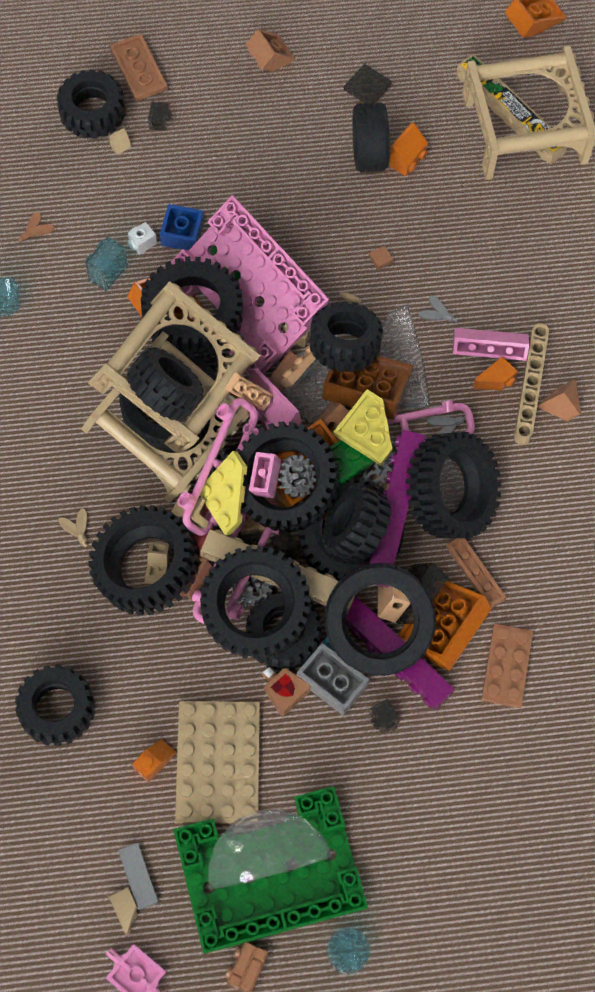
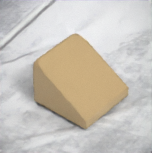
[109,128,131,155]

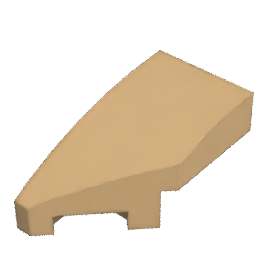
[109,887,138,936]

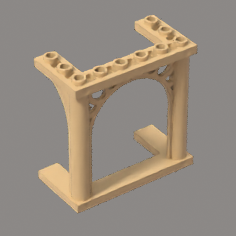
[462,46,595,180]
[88,281,261,453]
[81,331,250,503]

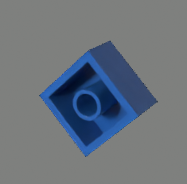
[160,204,204,251]

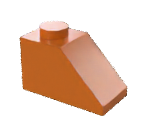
[473,357,518,391]
[132,739,177,783]

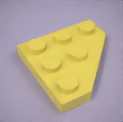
[333,389,392,466]
[200,451,247,536]

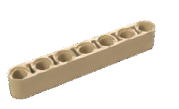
[514,323,549,445]

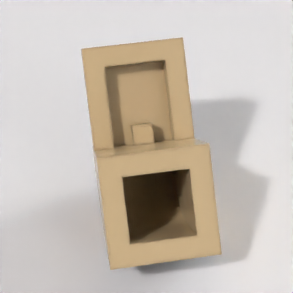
[145,542,170,584]

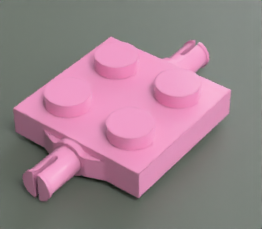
[106,944,166,992]

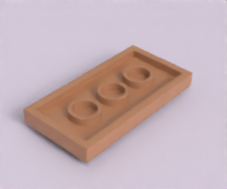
[110,34,168,101]
[481,623,533,708]

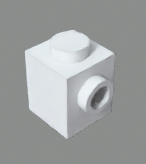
[128,222,157,255]

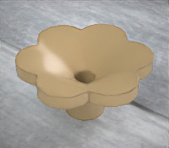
[340,292,361,304]

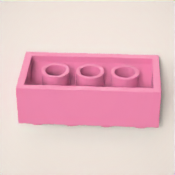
[248,368,302,430]

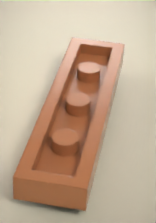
[446,538,507,608]

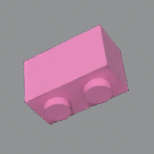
[249,452,281,498]

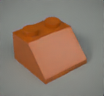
[389,122,428,176]

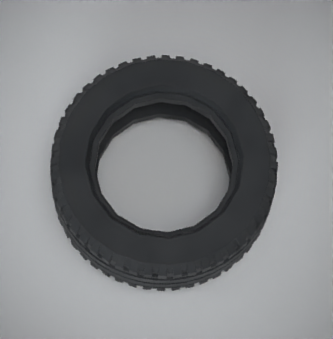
[352,102,390,172]

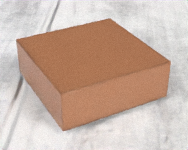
[369,246,394,270]

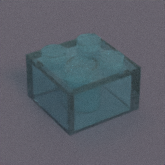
[85,236,128,291]

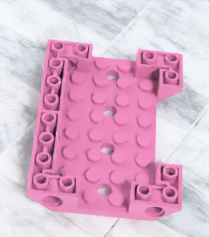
[171,195,330,376]

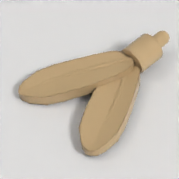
[58,509,87,547]

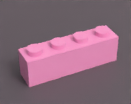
[452,328,529,361]

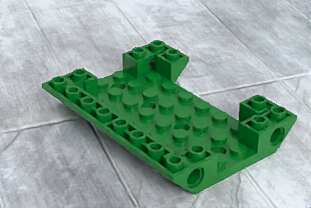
[173,786,368,954]

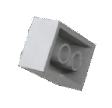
[297,643,369,716]

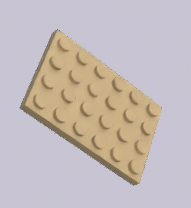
[175,701,260,824]

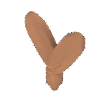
[18,212,55,242]

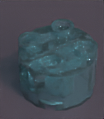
[0,277,20,317]
[326,928,370,975]

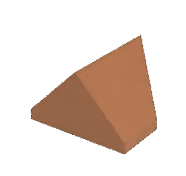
[537,380,581,421]

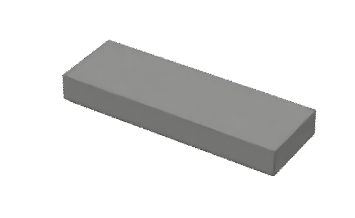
[118,843,159,911]

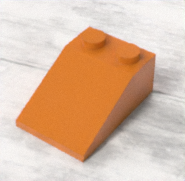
[505,0,567,38]

